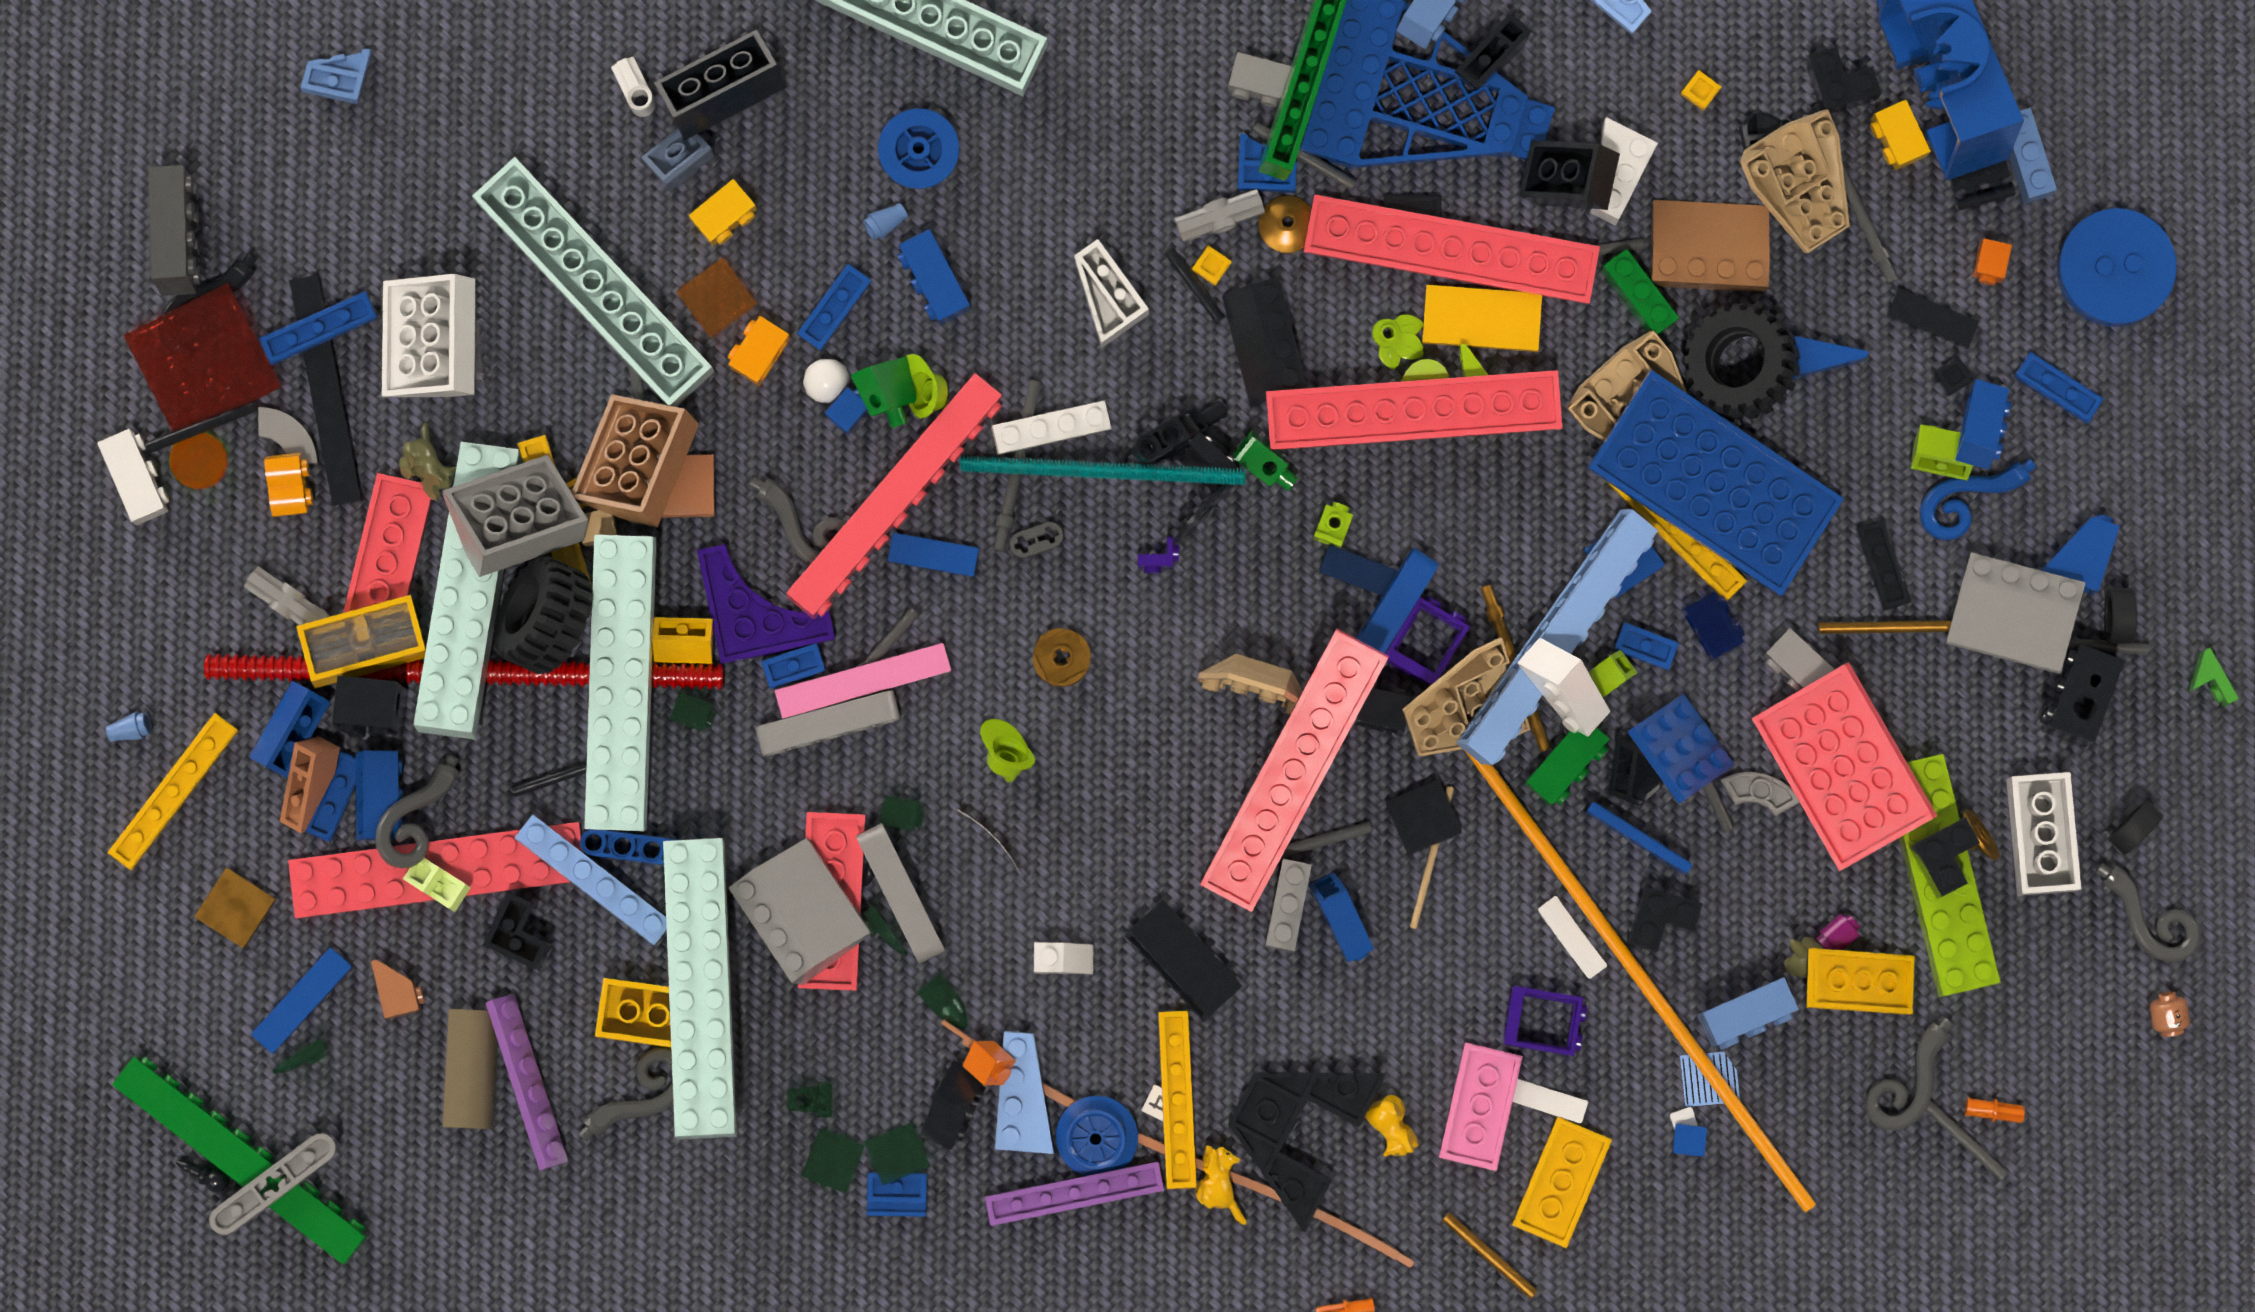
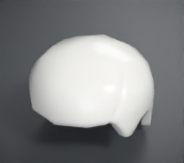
[803,359,850,403]

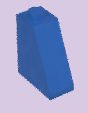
[2040,514,2120,595]
[1308,872,1374,962]

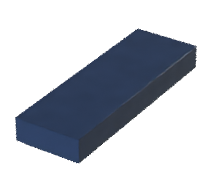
[1319,545,1398,596]

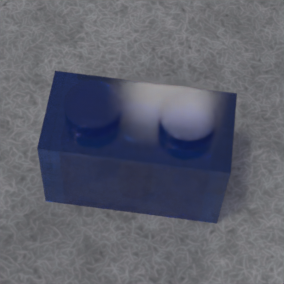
[1682,592,1745,662]

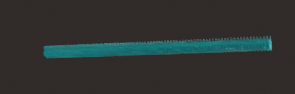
[960,455,1246,486]

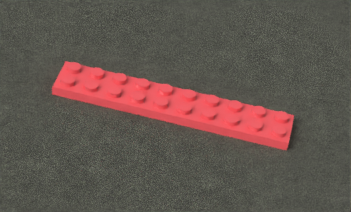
[1304,195,1600,304]
[1266,370,1562,450]
[1200,628,1389,912]
[288,822,584,919]

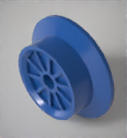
[878,109,959,189]
[1056,1096,1138,1176]

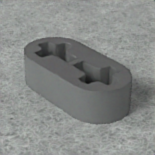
[1010,522,1064,559]

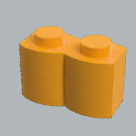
[264,453,313,517]

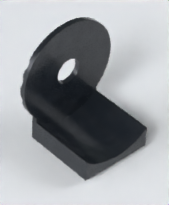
[1174,432,1243,544]

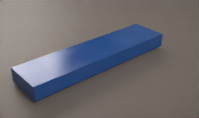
[259,291,378,366]
[1585,802,1692,875]
[251,947,353,1054]

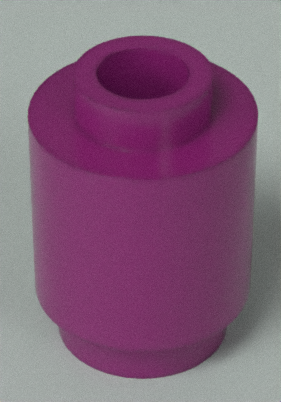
[1816,913,1860,950]

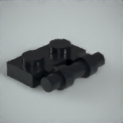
[1949,160,2016,211]

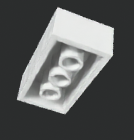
[2006,772,2081,896]

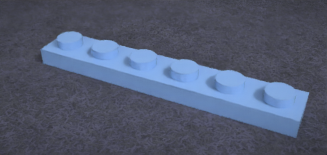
[514,814,667,946]

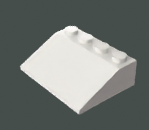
[382,274,475,397]

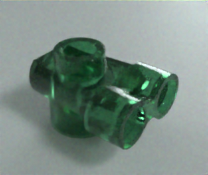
[786,1082,832,1118]

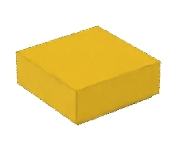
[1681,70,1721,111]
[1192,245,1232,286]

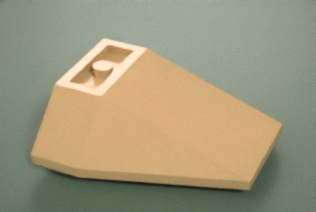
[1740,109,1850,253]
[1567,330,1688,441]
[1402,637,1531,757]
[1197,654,1303,715]

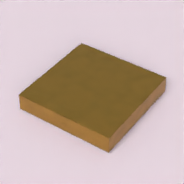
[194,867,277,949]

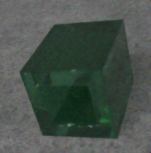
[669,692,717,734]
[880,796,925,833]

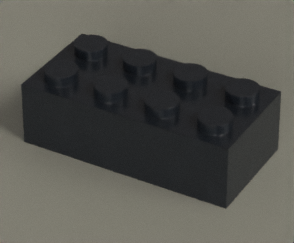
[654,29,787,141]

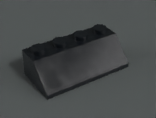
[1222,277,1307,408]

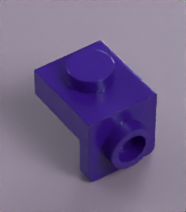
[1138,537,1179,574]

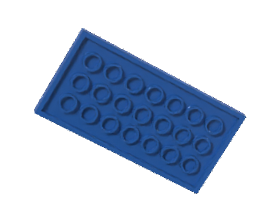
[1587,370,1844,596]

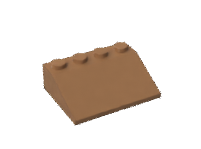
[1649,200,1770,292]
[571,394,699,528]

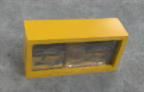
[296,595,426,688]

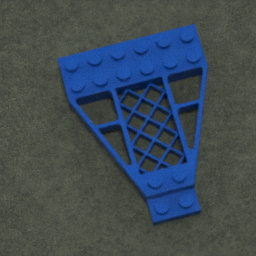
[1300,0,1555,170]

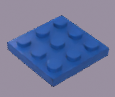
[1628,694,1735,804]

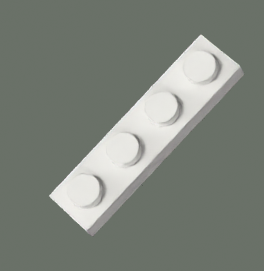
[991,401,1111,455]

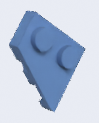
[301,49,372,104]

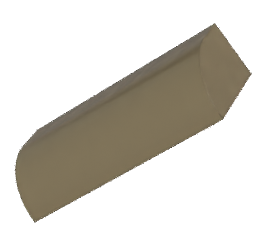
[443,1009,498,1130]

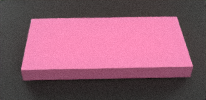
[1439,1043,1523,1171]

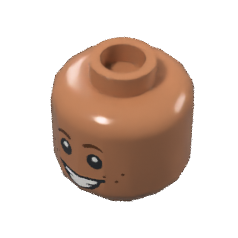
[2149,992,2190,1037]

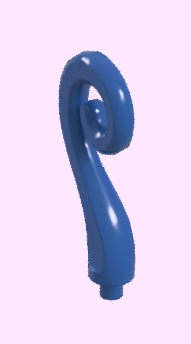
[1920,459,2036,541]

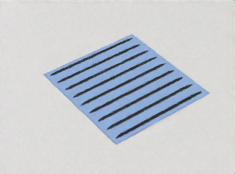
[1680,1052,1740,1107]

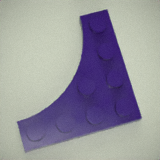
[697,544,836,665]

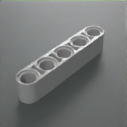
[755,690,901,757]
[856,823,945,964]

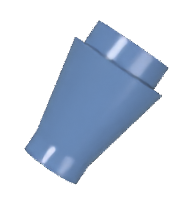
[863,203,908,240]
[106,711,152,742]

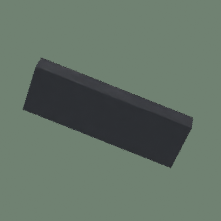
[1887,288,1980,349]
[1855,519,1912,612]

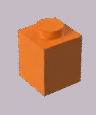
[1972,238,2012,286]
[962,1041,1016,1086]

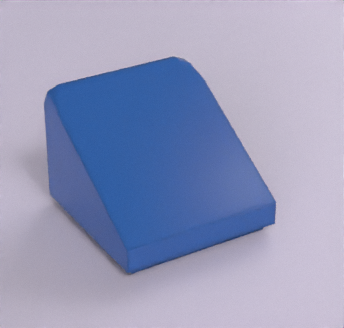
[1673,1123,1707,1157]

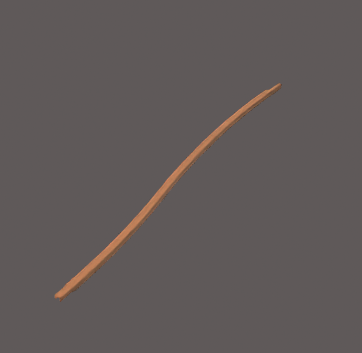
[941,1019,1414,1268]

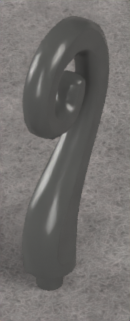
[749,477,847,565]
[375,756,459,868]
[2095,862,2200,962]
[1866,1018,1953,1131]
[578,1047,674,1142]

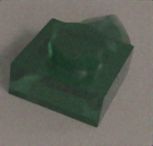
[864,906,908,956]
[917,974,968,1029]
[272,1038,330,1074]

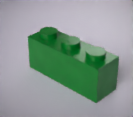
[1601,249,1679,336]
[1524,727,1609,807]

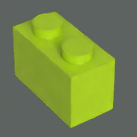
[1910,424,1973,481]

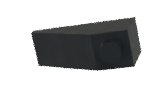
[1455,13,1532,91]

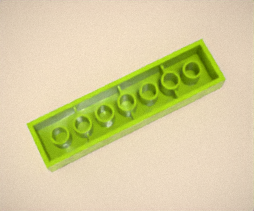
[1899,754,2001,998]

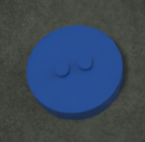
[2057,208,2177,327]

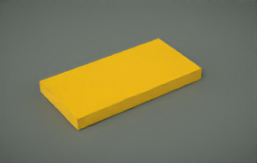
[1422,285,1542,352]
[1806,948,1915,1015]
[1512,1116,1612,1249]

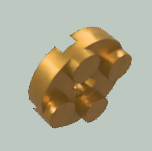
[1032,628,1091,687]

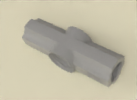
[1175,189,1265,243]
[244,566,331,625]

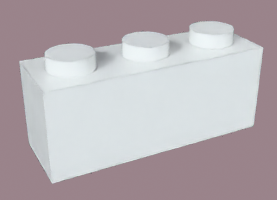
[98,429,170,526]

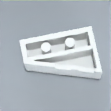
[1590,117,1658,226]
[1074,239,1149,348]
[1517,638,1610,737]

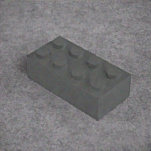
[148,165,201,296]

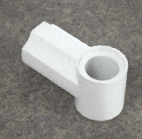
[611,57,656,117]

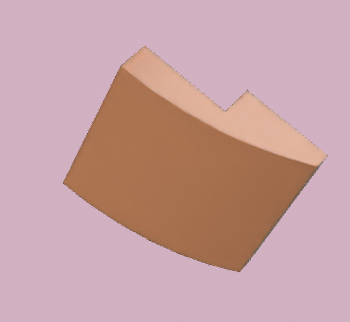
[661,454,715,518]

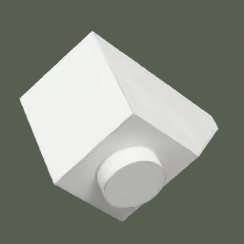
[1034,942,1093,974]

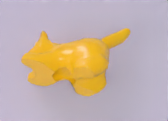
[1365,1095,1419,1157]
[1195,1145,1247,1225]

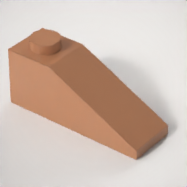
[280,736,340,833]

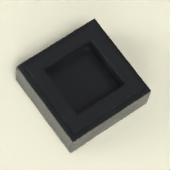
[1932,356,1974,397]

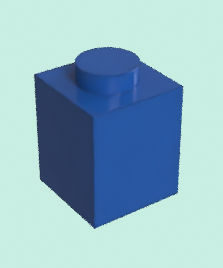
[825,387,869,436]

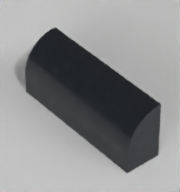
[1124,900,1242,1022]

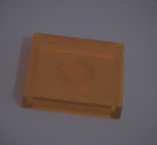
[676,258,757,339]

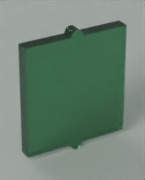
[864,1123,930,1186]
[801,1128,865,1194]

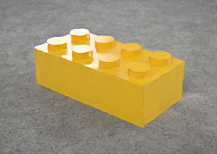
[595,978,671,1048]

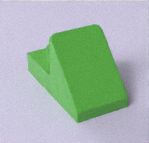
[2189,648,2239,707]

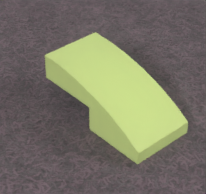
[403,858,471,912]

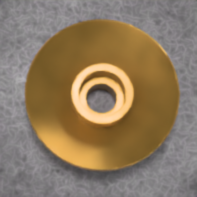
[1258,196,1312,253]
[1963,809,2000,861]

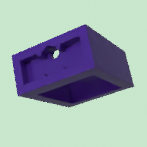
[1386,596,1470,687]
[1502,986,1587,1057]

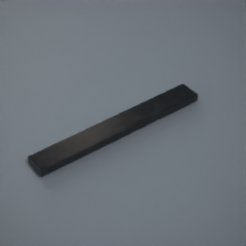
[289,274,362,507]

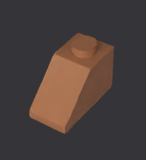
[371,960,425,1019]

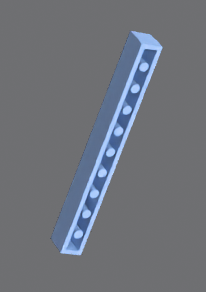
[1456,509,1658,765]

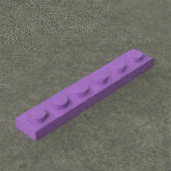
[485,994,568,1171]
[985,1162,1164,1226]

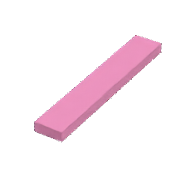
[774,643,951,719]

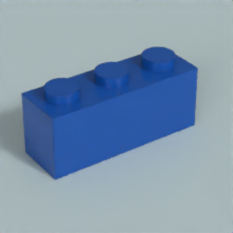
[897,229,971,325]
[1955,379,2012,470]
[249,681,330,778]
[356,750,402,841]

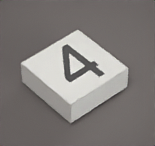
[1141,1084,1163,1121]

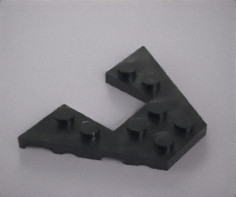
[1228,1072,1387,1232]

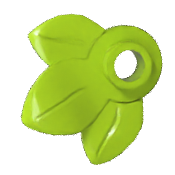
[1372,315,1424,370]

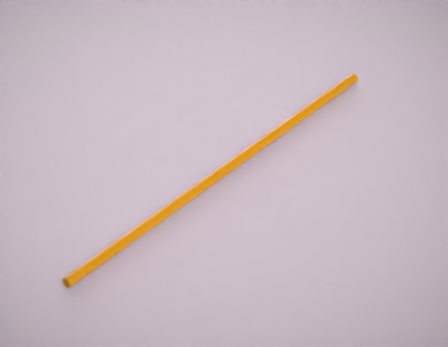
[1463,749,1816,1213]

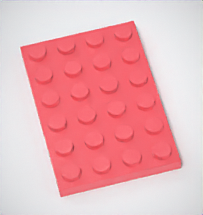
[1752,662,1937,871]

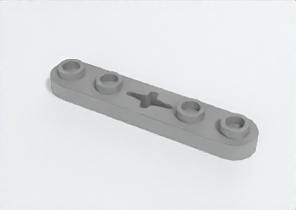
[209,1133,336,1236]

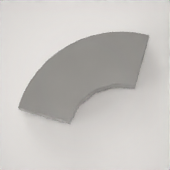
[258,407,319,465]
[1720,772,1800,817]

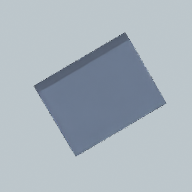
[641,128,714,192]

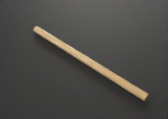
[1410,786,1454,929]

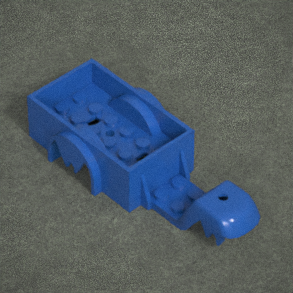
[1875,0,2024,181]

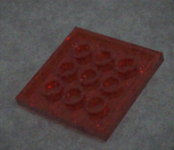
[123,283,282,432]

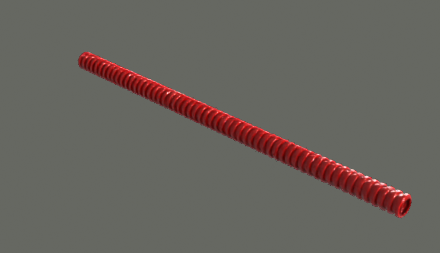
[204,654,724,690]

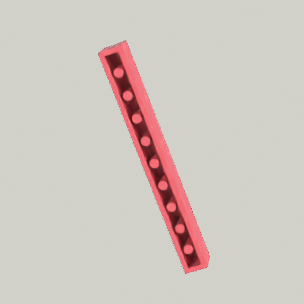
[786,373,1002,620]

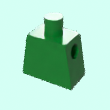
[851,356,917,429]
[1233,430,1298,491]

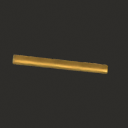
[1441,1212,1538,1299]

